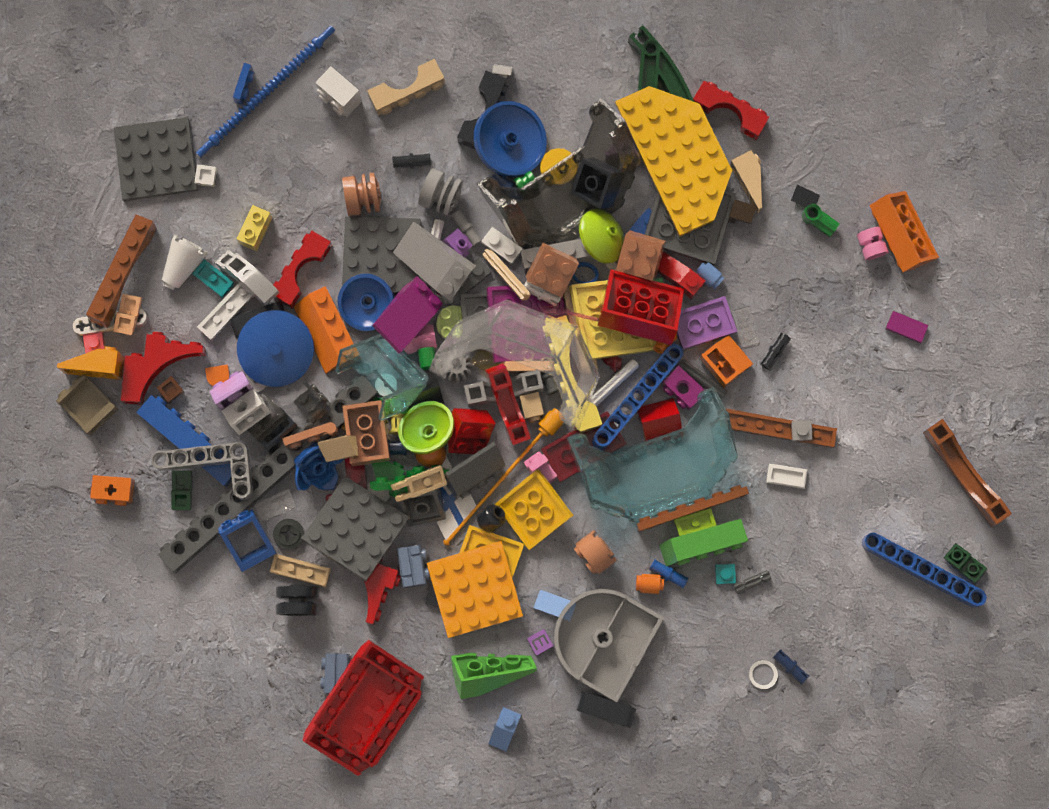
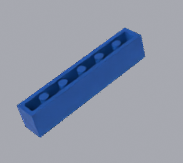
[136,395,241,488]

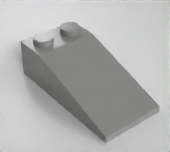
[393,222,476,301]

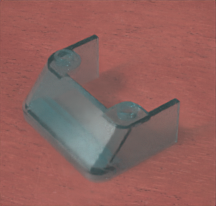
[335,334,428,421]

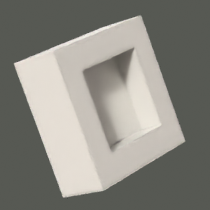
[492,64,513,78]
[194,165,217,187]

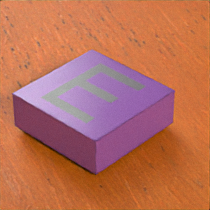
[527,629,553,656]

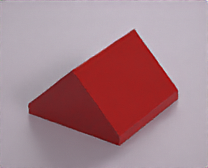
[637,398,683,444]

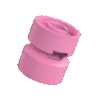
[857,227,889,261]

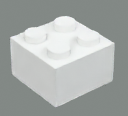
[315,66,362,118]

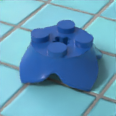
[294,443,343,491]

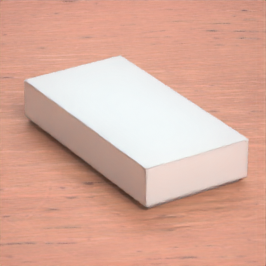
[766,464,807,489]

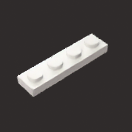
[197,283,254,341]

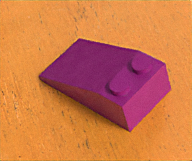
[372,276,443,354]

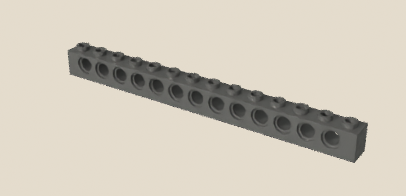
[158,375,379,573]

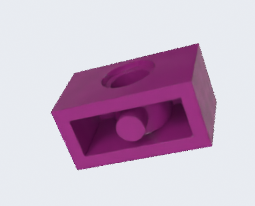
[662,365,707,411]

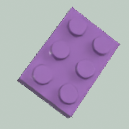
[677,296,737,350]

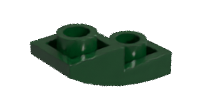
[944,543,987,585]

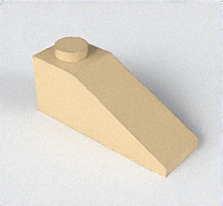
[730,150,762,213]

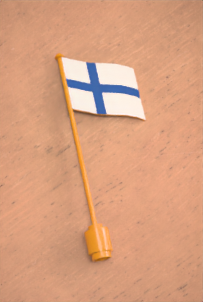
[436,408,566,546]

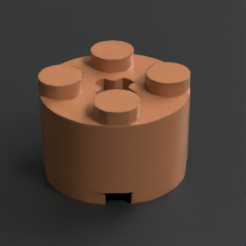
[574,530,618,574]

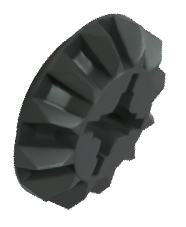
[273,519,304,550]

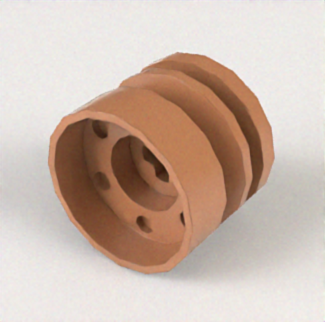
[342,172,382,217]

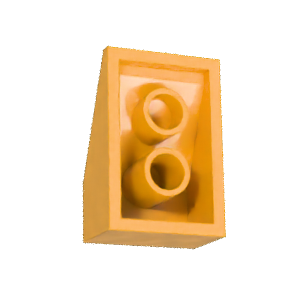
[57,347,125,380]

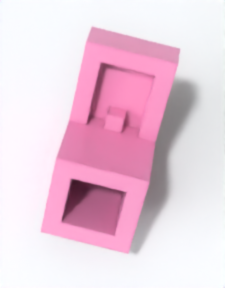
[524,451,557,484]

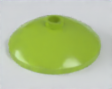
[579,209,625,264]
[398,401,455,454]

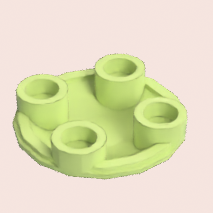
[436,305,464,343]

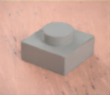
[791,420,812,441]

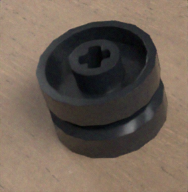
[276,585,319,616]

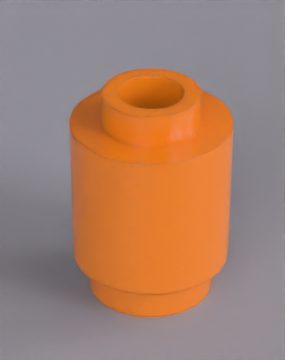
[636,574,664,594]

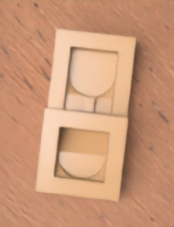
[113,294,142,335]

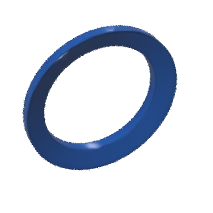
[573,262,599,284]

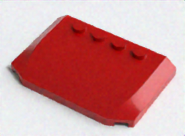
[302,640,424,776]

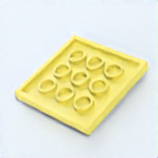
[569,280,656,361]

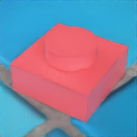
[83,332,105,353]

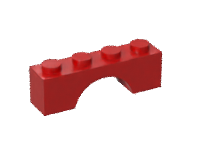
[693,81,769,141]
[273,231,333,309]
[485,363,531,445]

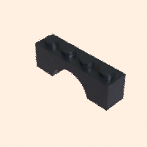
[457,70,509,150]

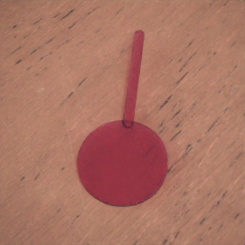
[540,306,599,321]

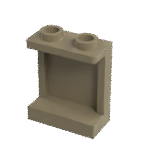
[56,375,119,436]

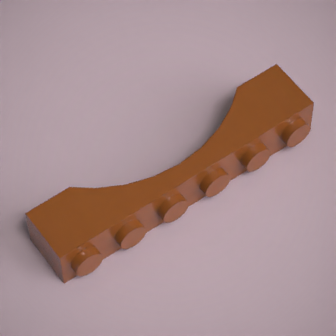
[86,214,157,328]
[923,419,1012,527]

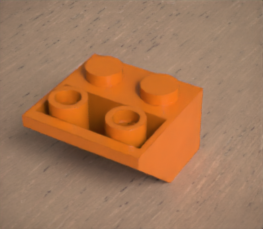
[700,335,753,388]

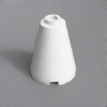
[162,235,208,290]

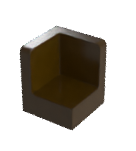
[728,199,756,224]

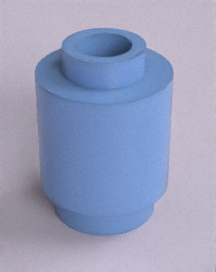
[696,262,724,289]

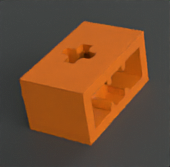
[90,475,135,506]

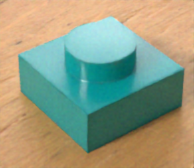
[715,564,736,584]

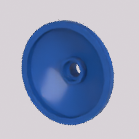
[338,274,394,331]

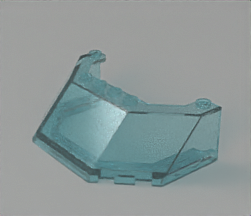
[567,387,738,523]

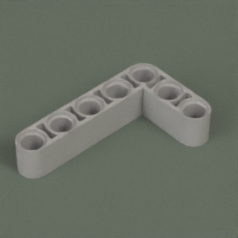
[152,442,253,500]

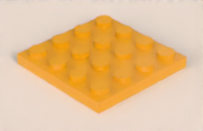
[427,541,523,638]

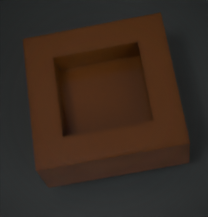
[156,376,184,403]

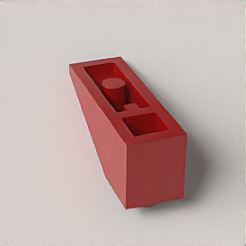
[658,252,705,300]

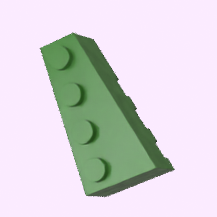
[659,519,748,567]

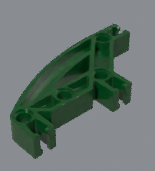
[628,25,694,102]

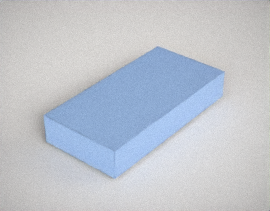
[534,590,577,621]

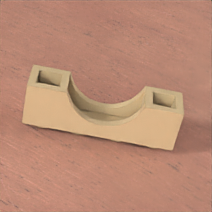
[367,59,445,116]

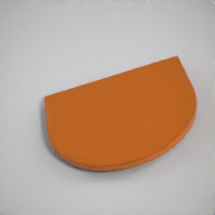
[205,364,229,386]

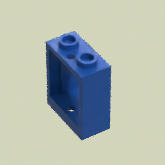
[218,509,276,572]

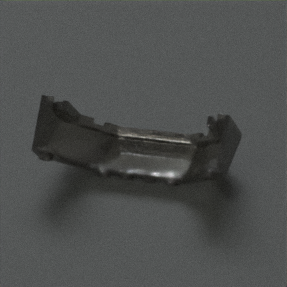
[477,98,642,247]

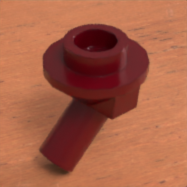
[601,356,622,373]

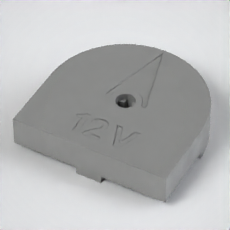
[553,589,664,702]

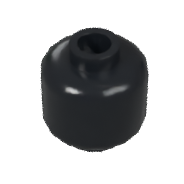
[477,504,505,533]

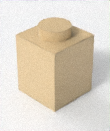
[520,392,544,423]

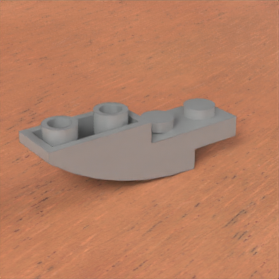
[215,250,279,305]

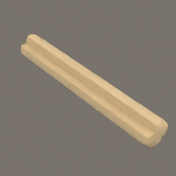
[483,249,530,301]

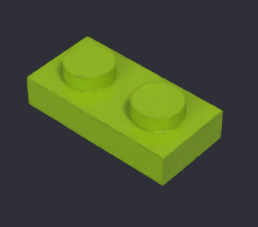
[674,508,717,536]

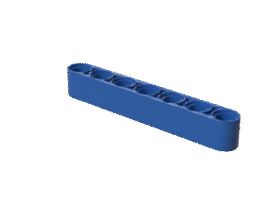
[592,344,683,450]
[862,533,987,607]

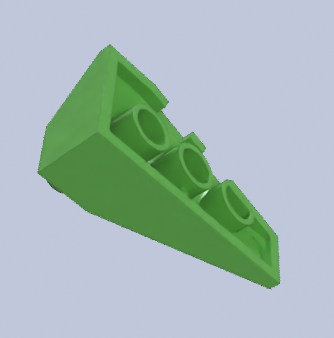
[451,653,537,699]

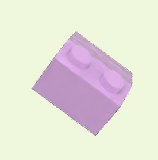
[210,371,255,410]

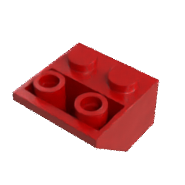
[448,408,496,454]

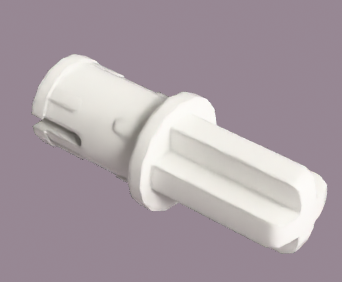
[524,281,561,307]

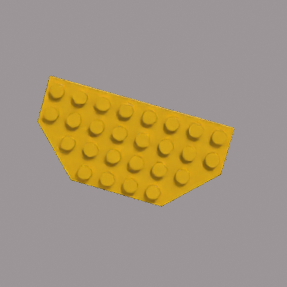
[615,86,732,237]

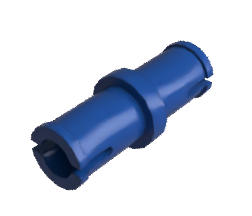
[649,559,689,589]

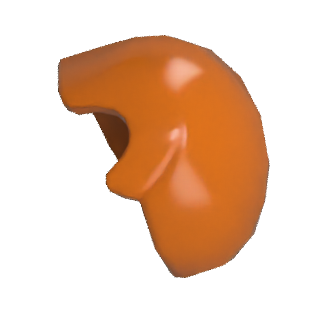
[415,446,446,468]

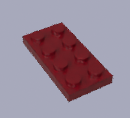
[541,411,627,483]

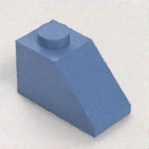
[488,707,521,751]

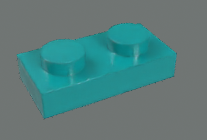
[192,259,235,298]

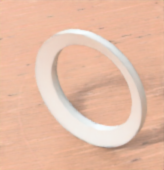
[749,660,778,689]

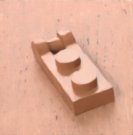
[282,422,338,450]

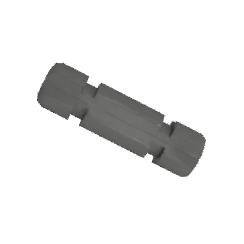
[734,571,771,594]

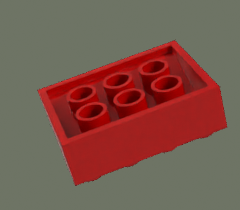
[597,269,684,345]

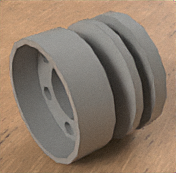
[418,168,463,217]

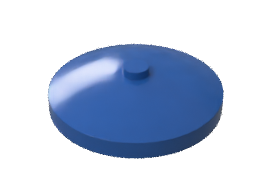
[474,101,547,177]
[237,310,314,387]

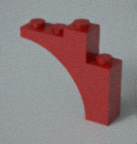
[121,332,206,405]
[364,557,401,625]

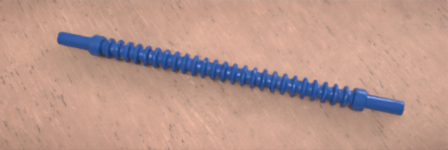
[196,25,335,158]

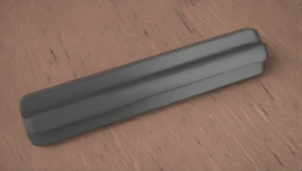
[678,359,728,399]

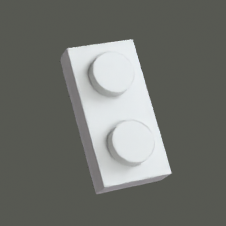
[481,227,523,265]

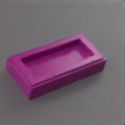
[885,311,928,344]

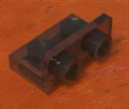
[294,381,331,424]

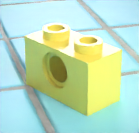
[237,205,272,252]

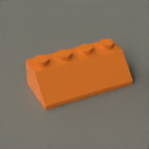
[869,191,939,272]
[293,286,360,374]

